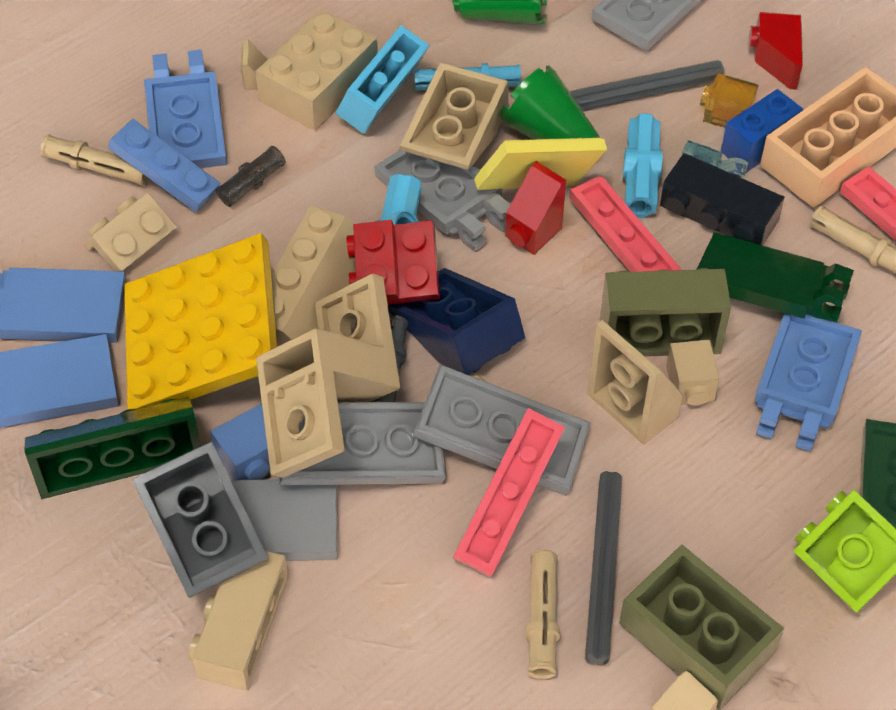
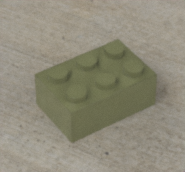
[600,268,731,356]
[619,544,785,710]

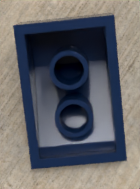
[388,268,525,375]

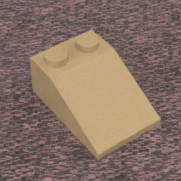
[400,62,509,170]
[587,320,682,445]

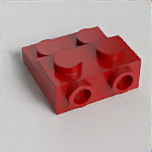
[346,220,440,305]

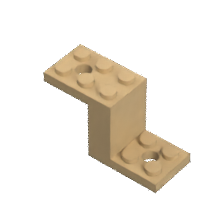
[256,273,401,478]

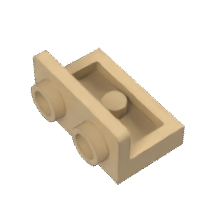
[84,192,177,271]

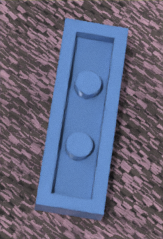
[108,119,221,213]

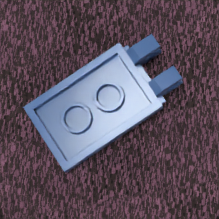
[144,49,227,168]
[0,268,126,343]
[754,313,862,452]
[0,334,119,427]

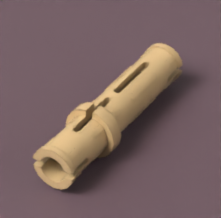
[40,134,149,186]
[809,206,896,274]
[525,550,560,679]

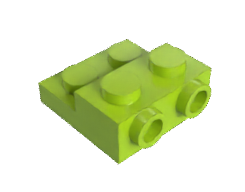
[793,490,896,613]

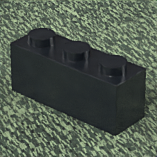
[660,153,785,245]

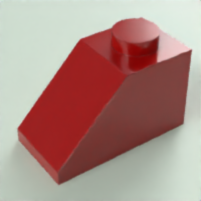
[748,12,803,90]
[505,161,566,255]

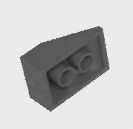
[132,441,269,598]

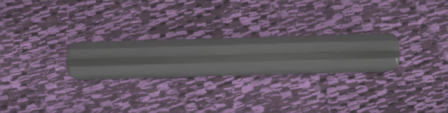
[569,60,725,110]
[585,471,622,665]

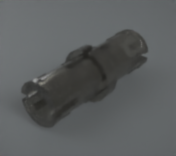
[215,145,286,207]

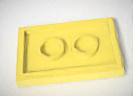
[474,138,607,190]

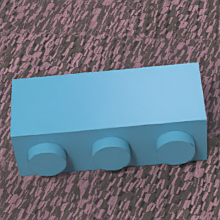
[335,25,430,134]

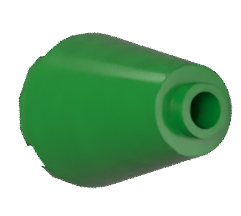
[452,0,547,25]
[500,65,600,140]

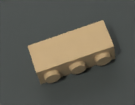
[189,551,288,690]

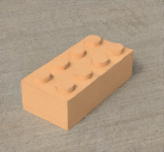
[760,66,896,208]

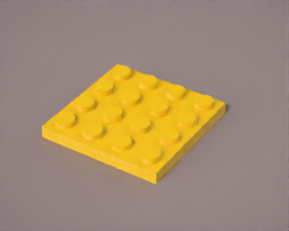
[124,233,277,410]

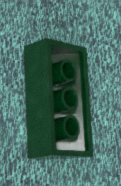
[24,397,201,500]

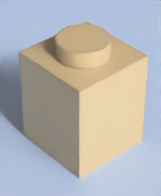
[666,340,720,406]

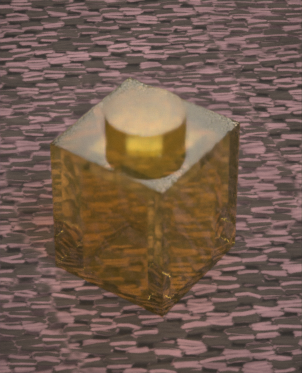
[700,73,759,128]

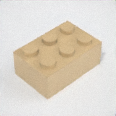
[255,9,378,131]

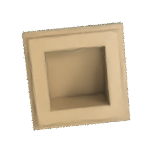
[241,39,268,90]
[651,670,718,710]

